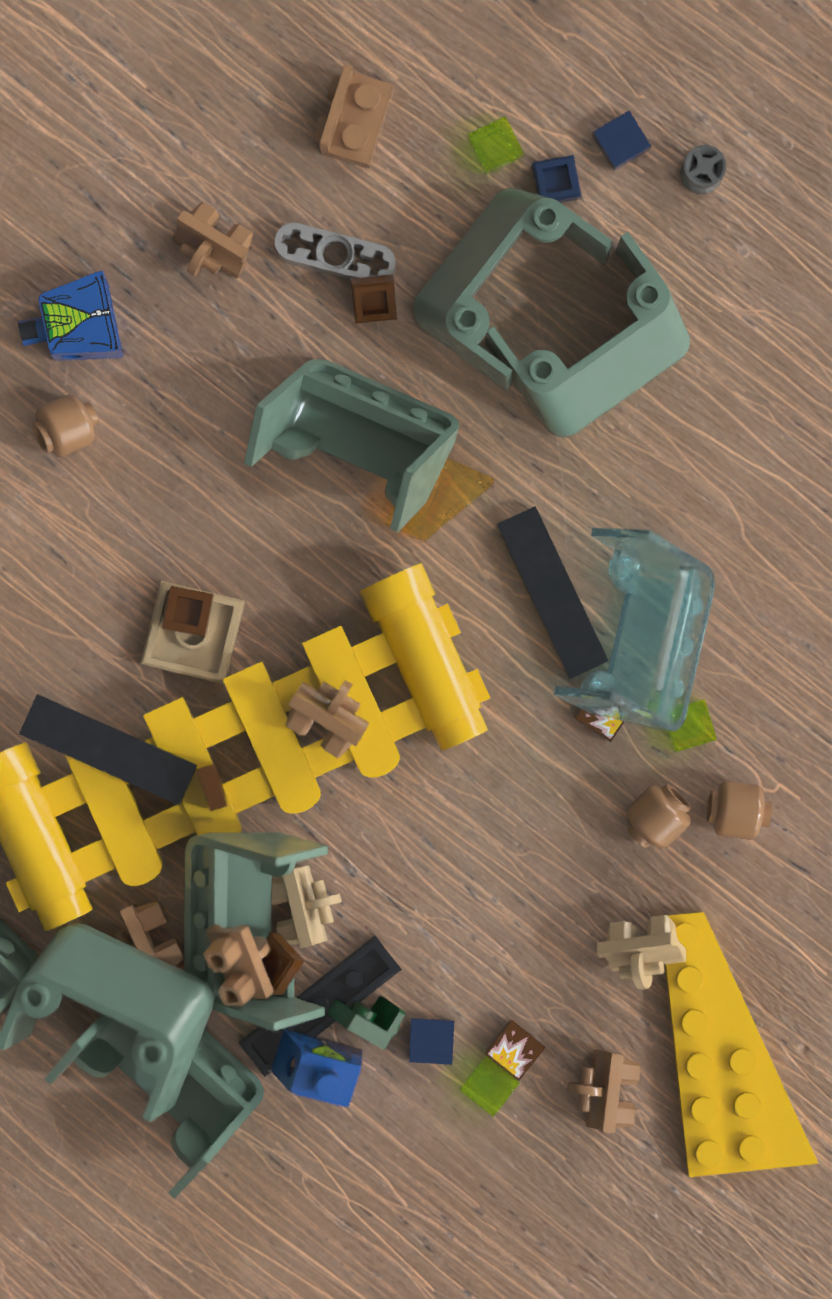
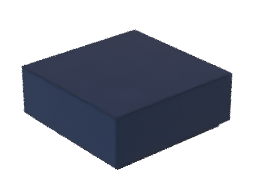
[592,110,651,171]
[531,155,582,203]
[409,1018,455,1065]

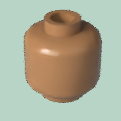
[32,394,99,458]
[707,781,772,840]
[627,784,691,849]

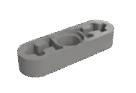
[275,223,396,280]

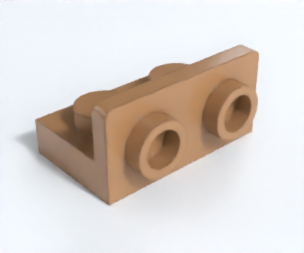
[314,64,394,169]

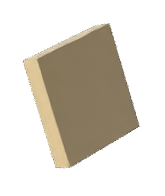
[141,581,245,685]

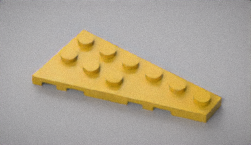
[665,912,819,1177]

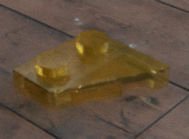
[385,458,495,542]

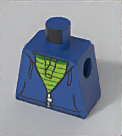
[18,271,124,361]
[271,1029,362,1107]

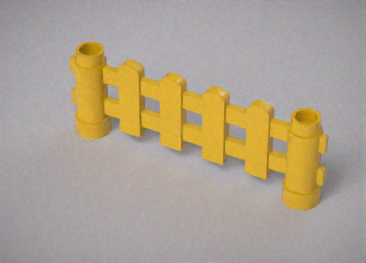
[0,563,490,931]

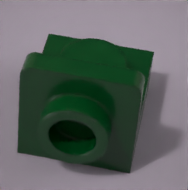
[327,996,406,1050]

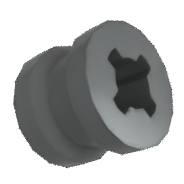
[681,145,726,194]

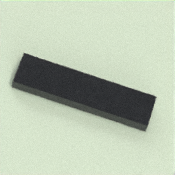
[496,506,609,680]
[19,694,198,805]
[239,935,402,1077]

